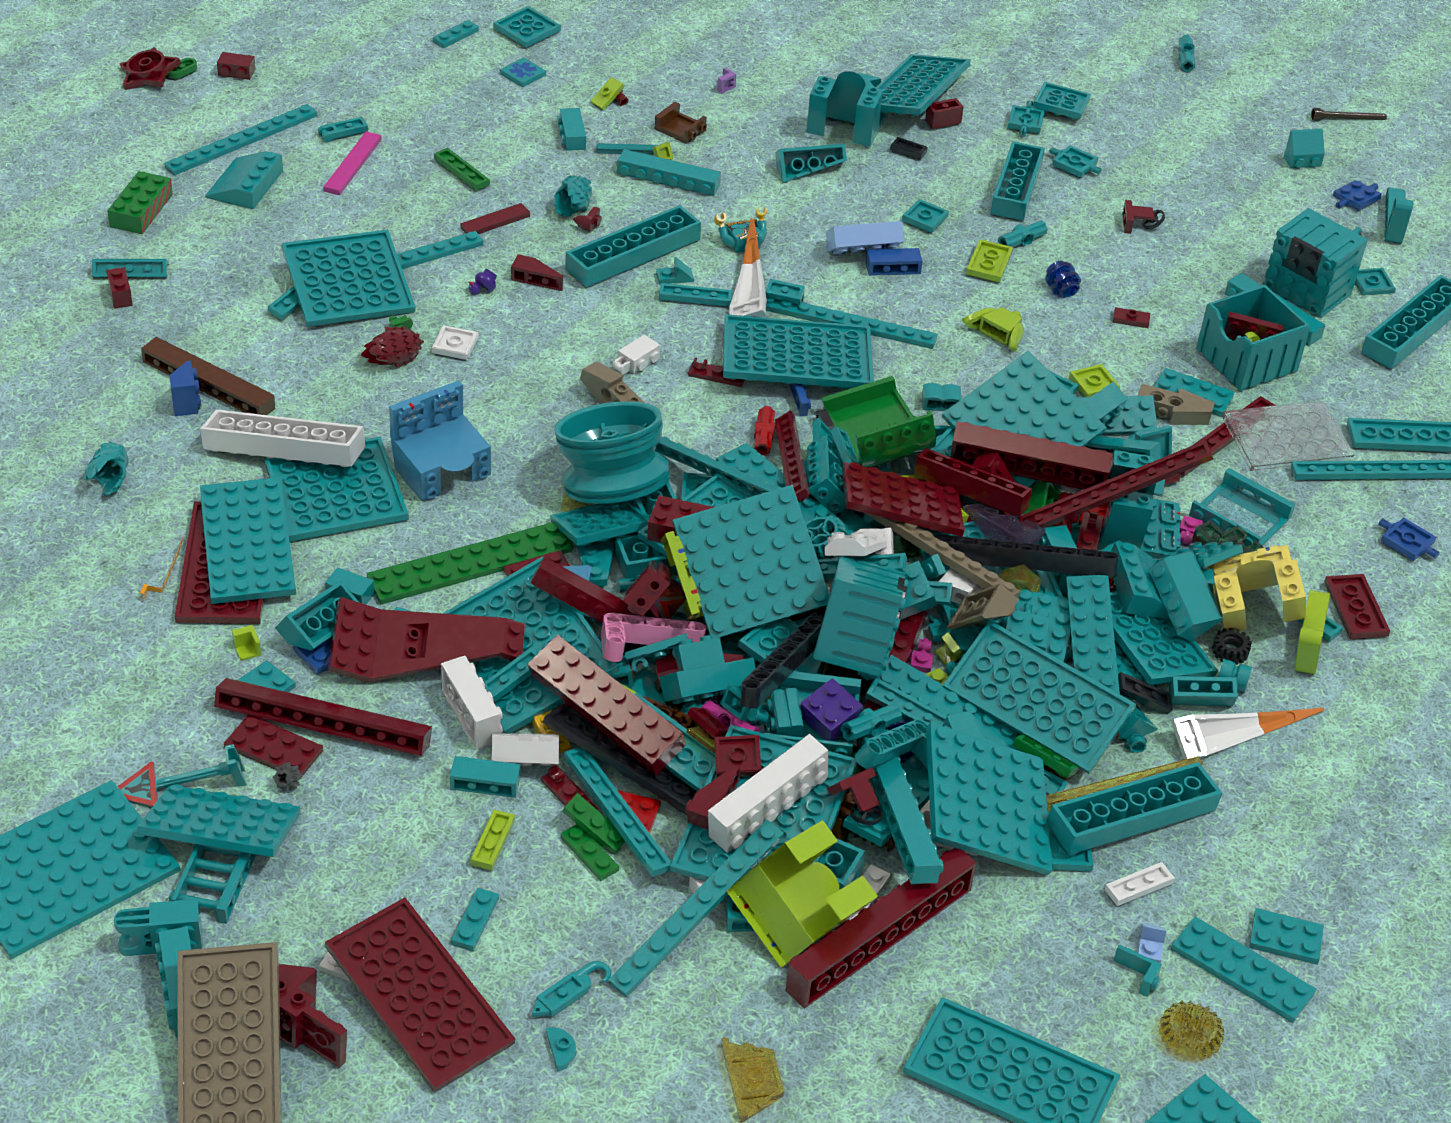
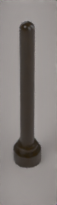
[1311,108,1387,121]

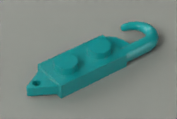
[532,961,611,1017]

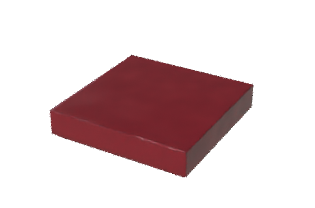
[714,735,761,778]

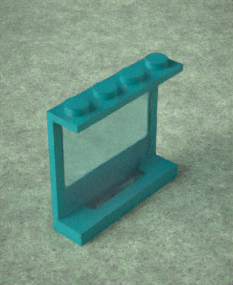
[1189,468,1295,551]

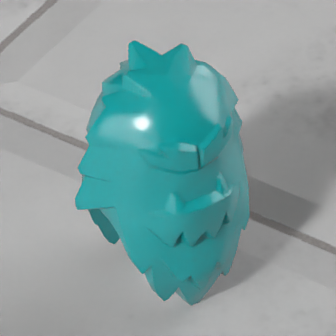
[553,175,592,217]
[84,441,129,496]

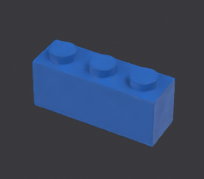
[865,248,923,276]

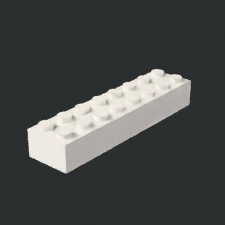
[200,410,365,467]

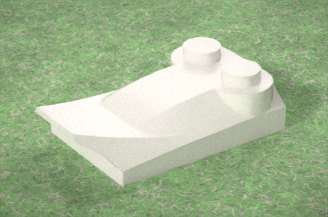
[825,529,887,556]

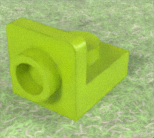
[936,633,964,665]

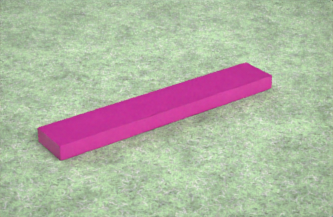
[323,131,382,195]

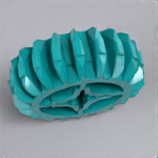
[805,514,848,559]

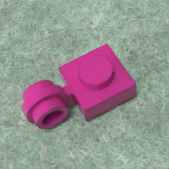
[1180,516,1203,546]
[910,638,934,673]

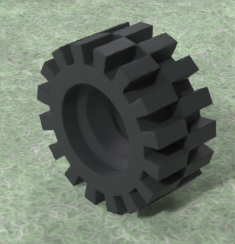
[1212,628,1252,665]

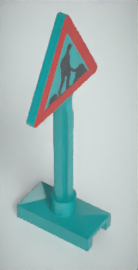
[117,744,247,808]

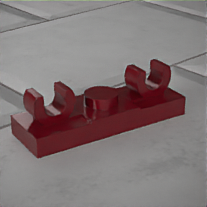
[688,357,745,387]
[1076,511,1104,550]
[541,765,598,810]

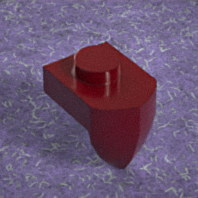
[573,207,602,232]

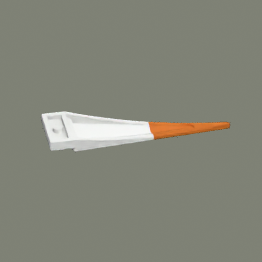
[729,218,767,317]
[1171,708,1324,762]

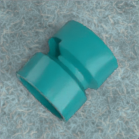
[1218,659,1252,693]

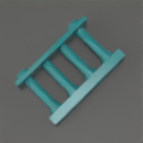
[169,844,257,924]

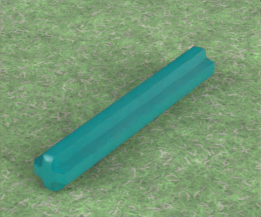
[596,143,657,155]

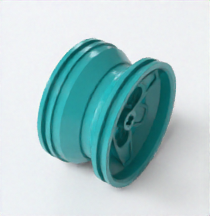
[554,401,670,504]

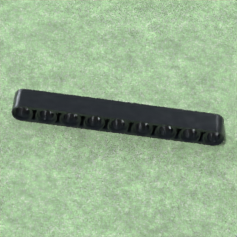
[936,535,1119,578]
[741,608,826,708]

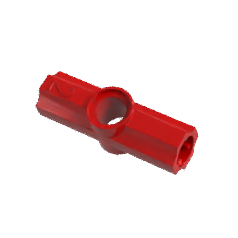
[754,406,775,456]

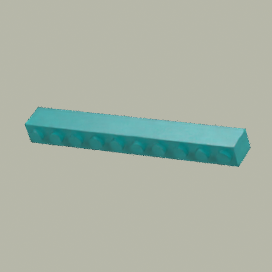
[855,727,943,884]

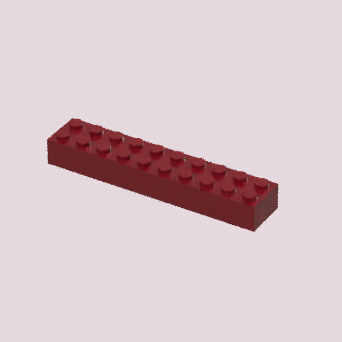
[785,848,976,1009]

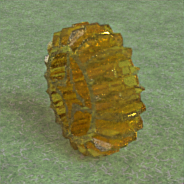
[1159,1000,1225,1062]

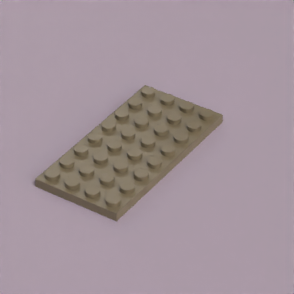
[178,942,282,1123]

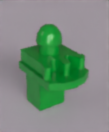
[389,315,413,329]

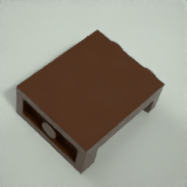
[654,102,707,144]

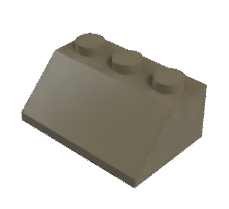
[947,583,1018,630]

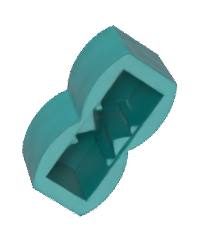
[921,383,962,411]

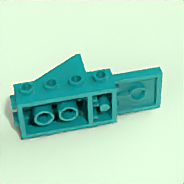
[803,418,847,515]

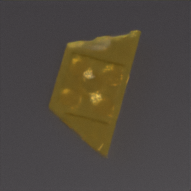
[721,1037,784,1123]

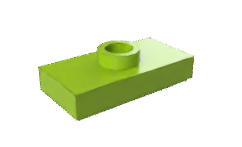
[591,77,624,111]

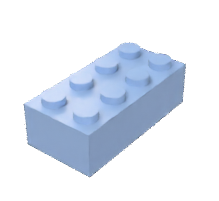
[826,221,904,255]

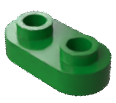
[167,58,197,79]

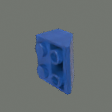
[169,361,201,416]

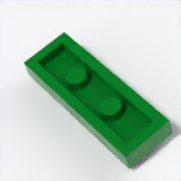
[1013,734,1079,778]
[562,793,625,855]
[560,824,619,881]

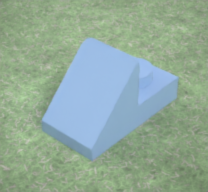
[1138,923,1167,963]

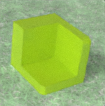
[232,625,262,661]

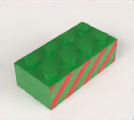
[107,171,173,234]

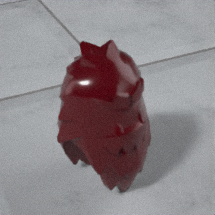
[361,326,424,368]

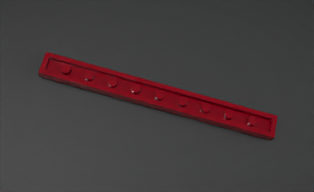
[775,410,810,502]
[1017,440,1214,537]

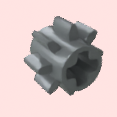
[273,762,302,791]

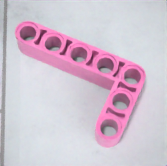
[601,613,707,662]

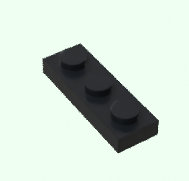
[1118,672,1172,714]

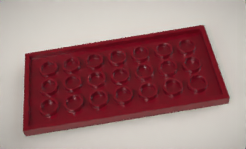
[175,501,264,624]
[325,897,516,1092]

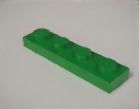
[434,147,490,191]

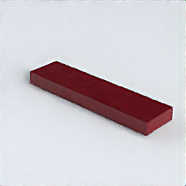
[460,203,530,234]

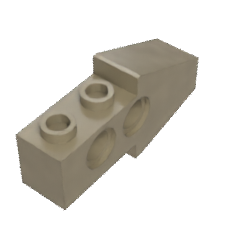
[580,361,645,404]
[1138,384,1215,425]

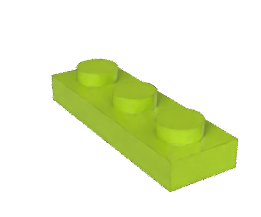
[470,809,515,871]

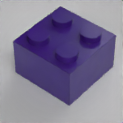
[800,678,863,741]

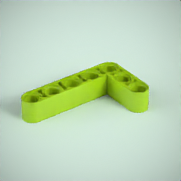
[1295,590,1330,675]

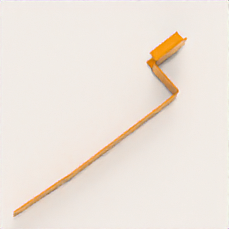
[140,536,183,601]

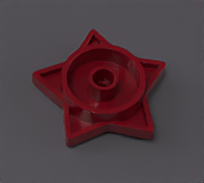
[120,47,181,90]

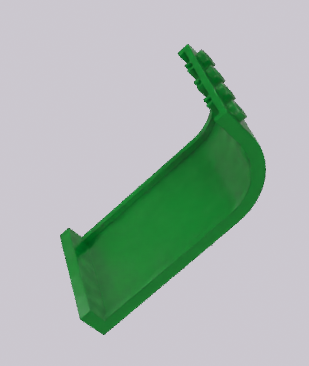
[821,376,936,468]

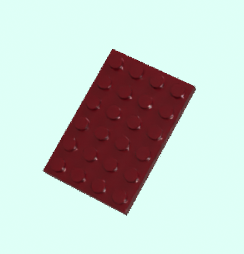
[842,462,965,537]

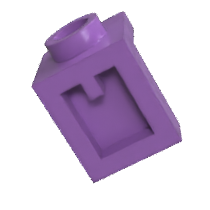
[717,68,736,94]

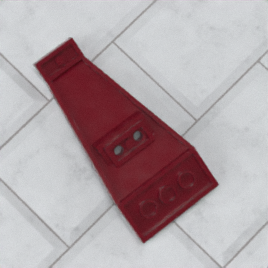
[328,597,525,683]

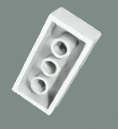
[441,656,503,751]

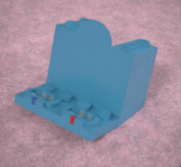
[389,380,491,501]

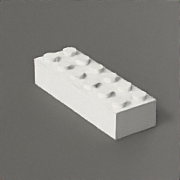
[708,734,828,853]

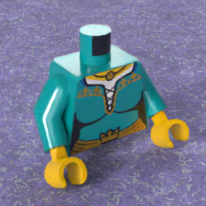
[714,207,767,253]

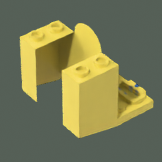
[1208,545,1306,632]

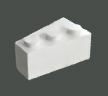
[492,733,559,766]

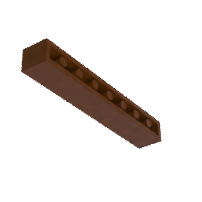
[141,337,276,415]

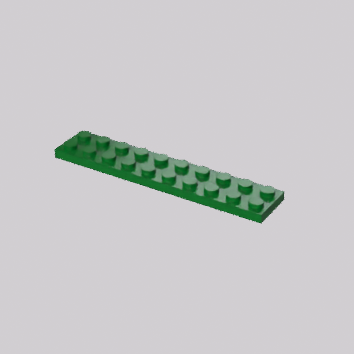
[366,522,573,605]

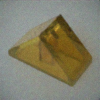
[1000,564,1042,593]

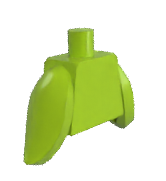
[962,307,1024,352]

